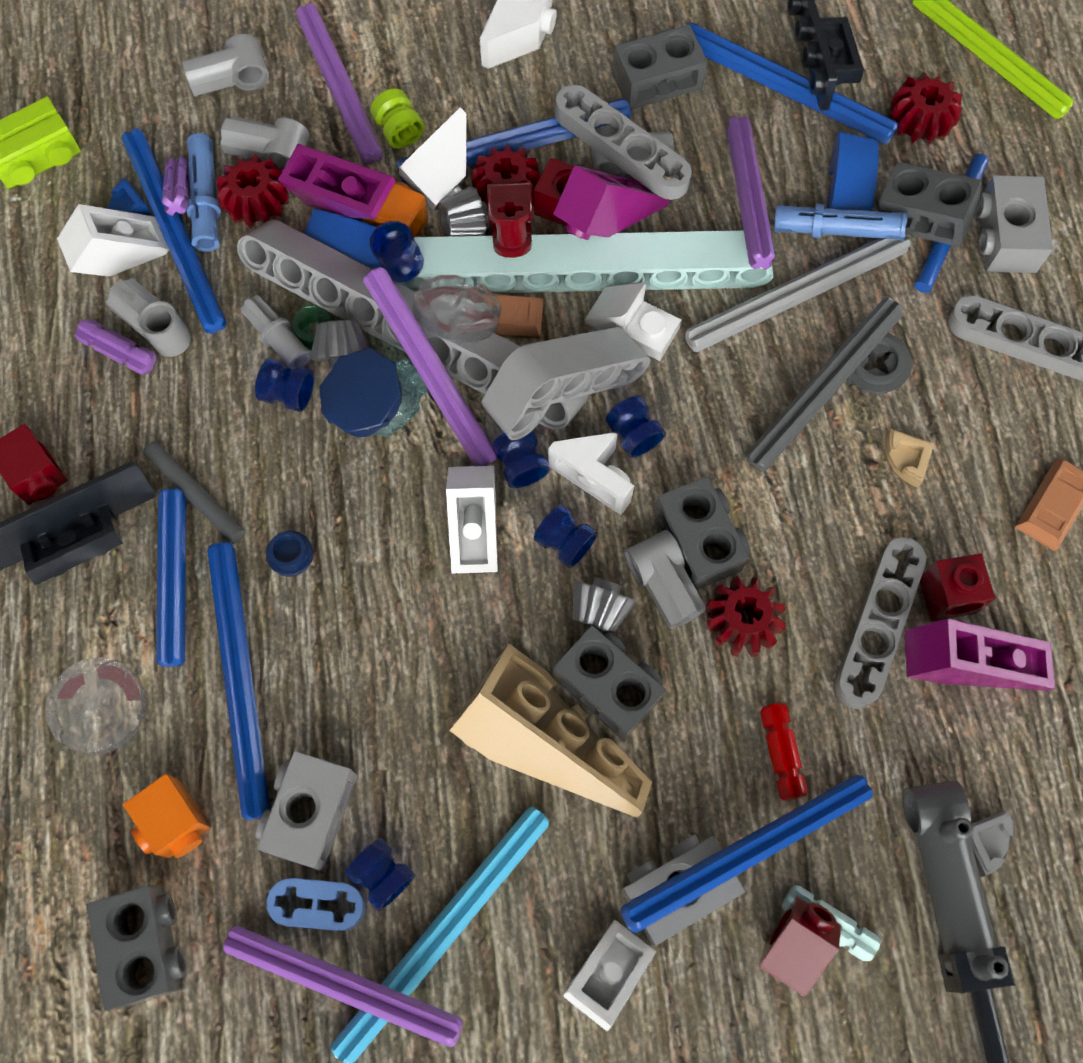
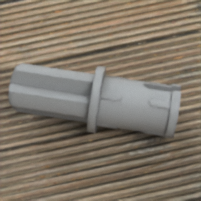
[241,295,311,371]

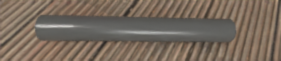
[143,441,245,544]

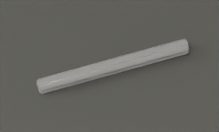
[685,233,911,352]

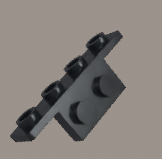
[787,0,864,111]
[0,461,155,585]

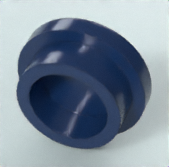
[266,531,313,577]

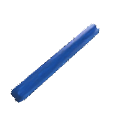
[687,23,898,144]
[396,98,631,183]
[122,128,227,334]
[207,542,270,820]
[620,774,873,932]

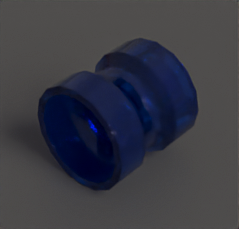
[369,221,424,283]
[255,358,314,412]
[605,395,666,458]
[492,430,550,488]
[533,504,598,568]
[344,838,416,912]

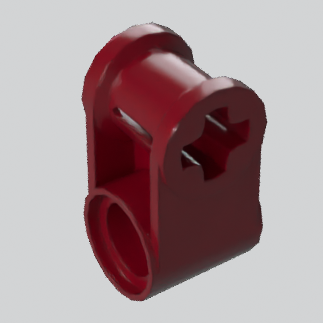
[487,182,533,258]

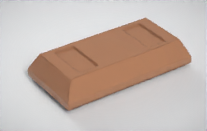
[457,292,544,338]
[1014,457,1083,552]

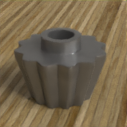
[440,186,490,237]
[311,320,370,368]
[573,577,635,633]

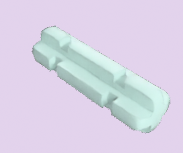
[782,885,881,961]

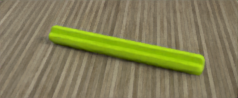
[912,0,1074,120]

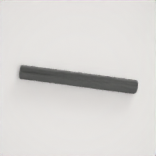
[746,298,903,472]

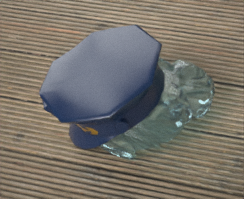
[319,348,429,437]

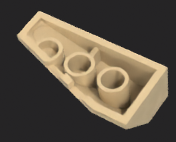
[449,643,652,818]

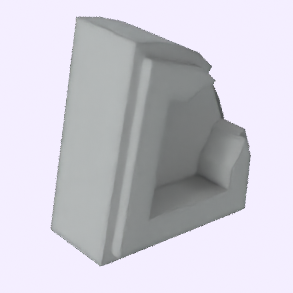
[970,810,1013,877]

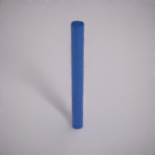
[915,154,989,293]

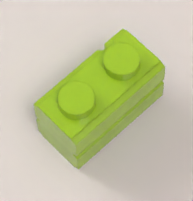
[0,96,81,189]

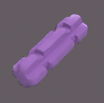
[161,156,189,216]
[75,319,157,374]

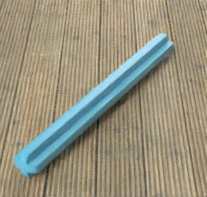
[330,806,549,1063]

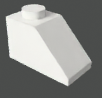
[480,0,557,68]
[399,107,466,211]
[57,204,169,277]
[446,466,498,574]

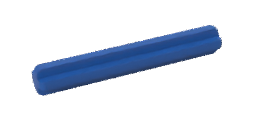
[156,488,186,668]

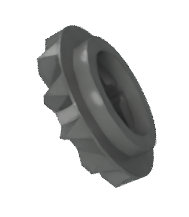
[847,333,912,397]

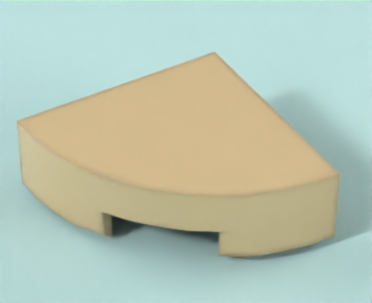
[885,429,934,488]

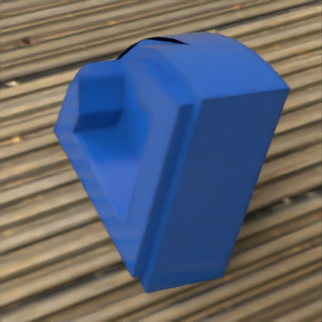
[108,178,151,216]

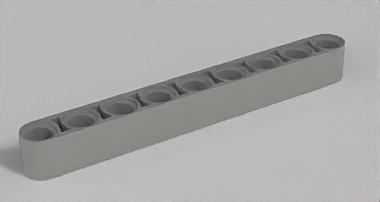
[237,220,588,430]

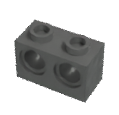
[612,24,708,110]
[879,162,982,247]
[654,476,750,590]
[553,626,666,741]
[86,885,186,1011]

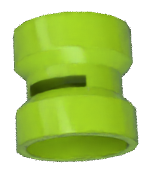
[370,88,425,149]

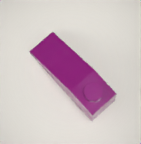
[278,144,396,219]
[553,165,670,240]
[904,619,1055,691]

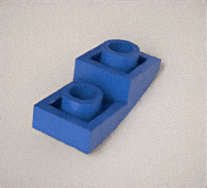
[826,132,879,211]
[304,209,397,270]

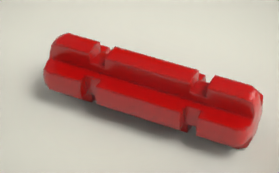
[760,703,808,801]

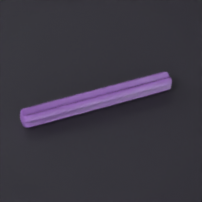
[296,3,383,165]
[727,116,775,270]
[363,267,497,466]
[223,926,463,1047]

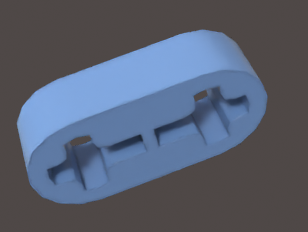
[267,878,366,931]

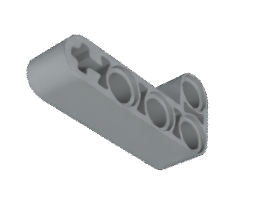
[482,327,650,440]

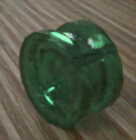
[292,306,331,350]

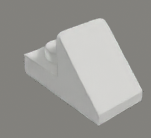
[585,283,681,361]
[548,433,634,515]
[563,919,656,1031]

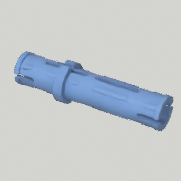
[187,133,221,252]
[774,204,907,241]

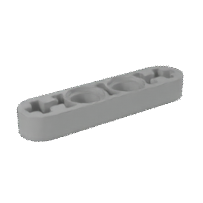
[555,85,692,200]
[947,295,1083,381]
[834,537,926,709]

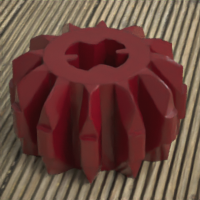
[890,72,963,146]
[471,144,540,212]
[216,154,289,229]
[705,576,786,657]

